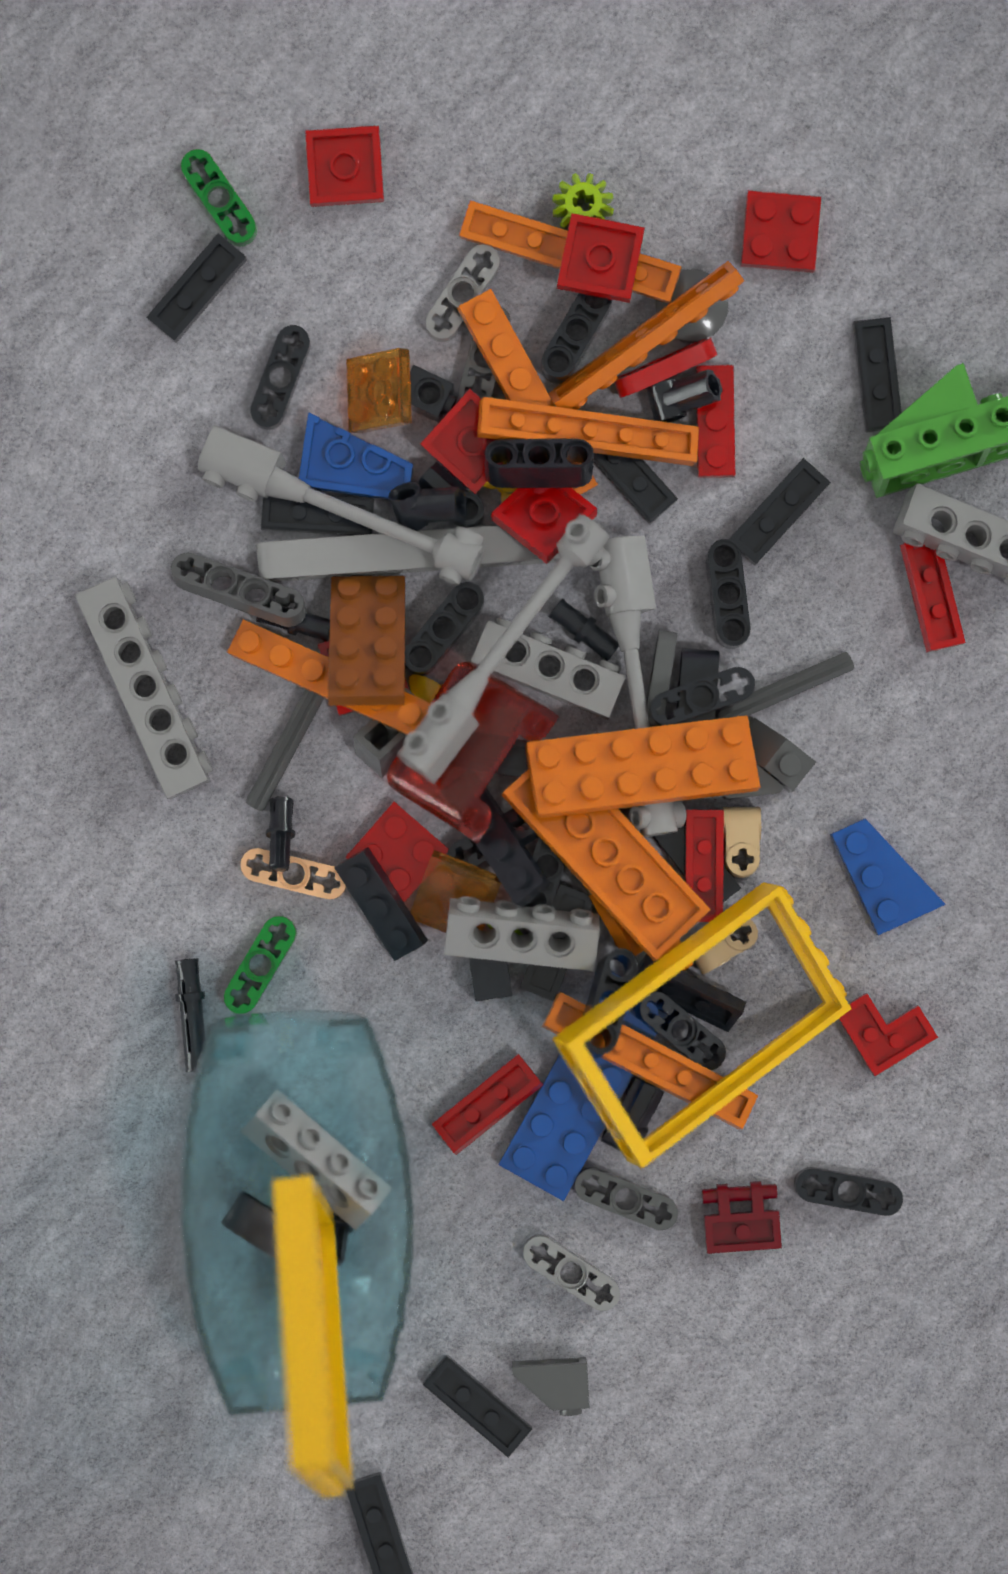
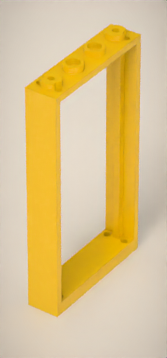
[552,882,851,1168]
[273,1175,354,1498]

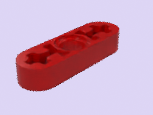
[614,337,718,398]

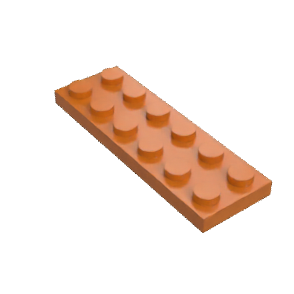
[525,715,761,819]
[501,769,710,962]

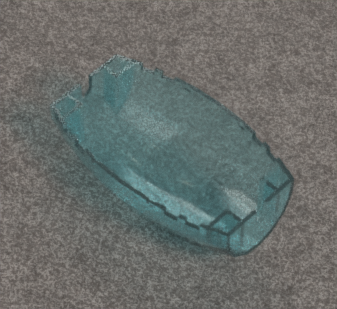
[180,1010,413,1416]

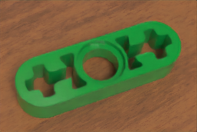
[181,149,257,247]
[224,916,297,1014]

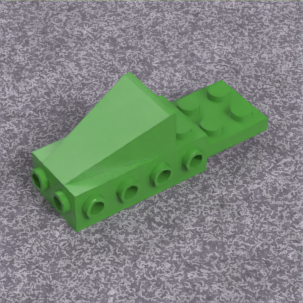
[859,363,1008,498]

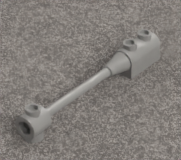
[198,425,484,585]
[397,514,609,784]
[590,536,686,837]

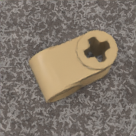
[723,807,761,878]
[695,919,758,975]

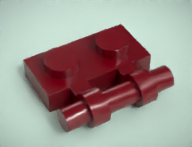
[702,1181,782,1254]

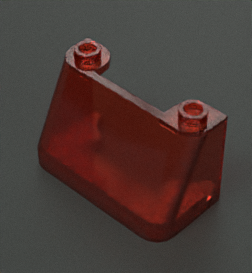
[387,662,559,843]

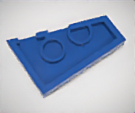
[299,412,414,500]
[830,819,946,935]

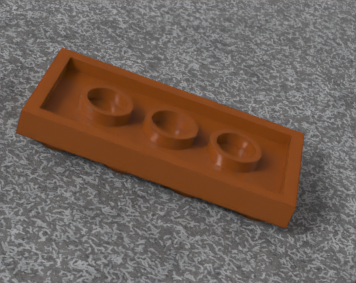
[328,576,406,706]

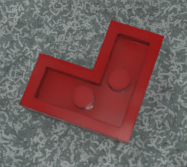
[838,993,938,1076]

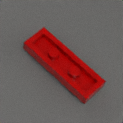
[696,365,736,478]
[900,543,966,653]
[685,810,724,922]
[432,1054,543,1155]

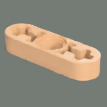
[240,848,347,899]

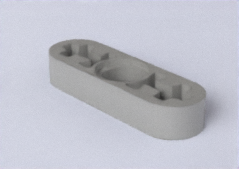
[426,244,500,342]
[523,1234,620,1311]

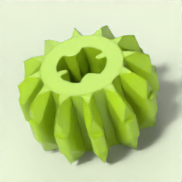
[552,173,614,230]

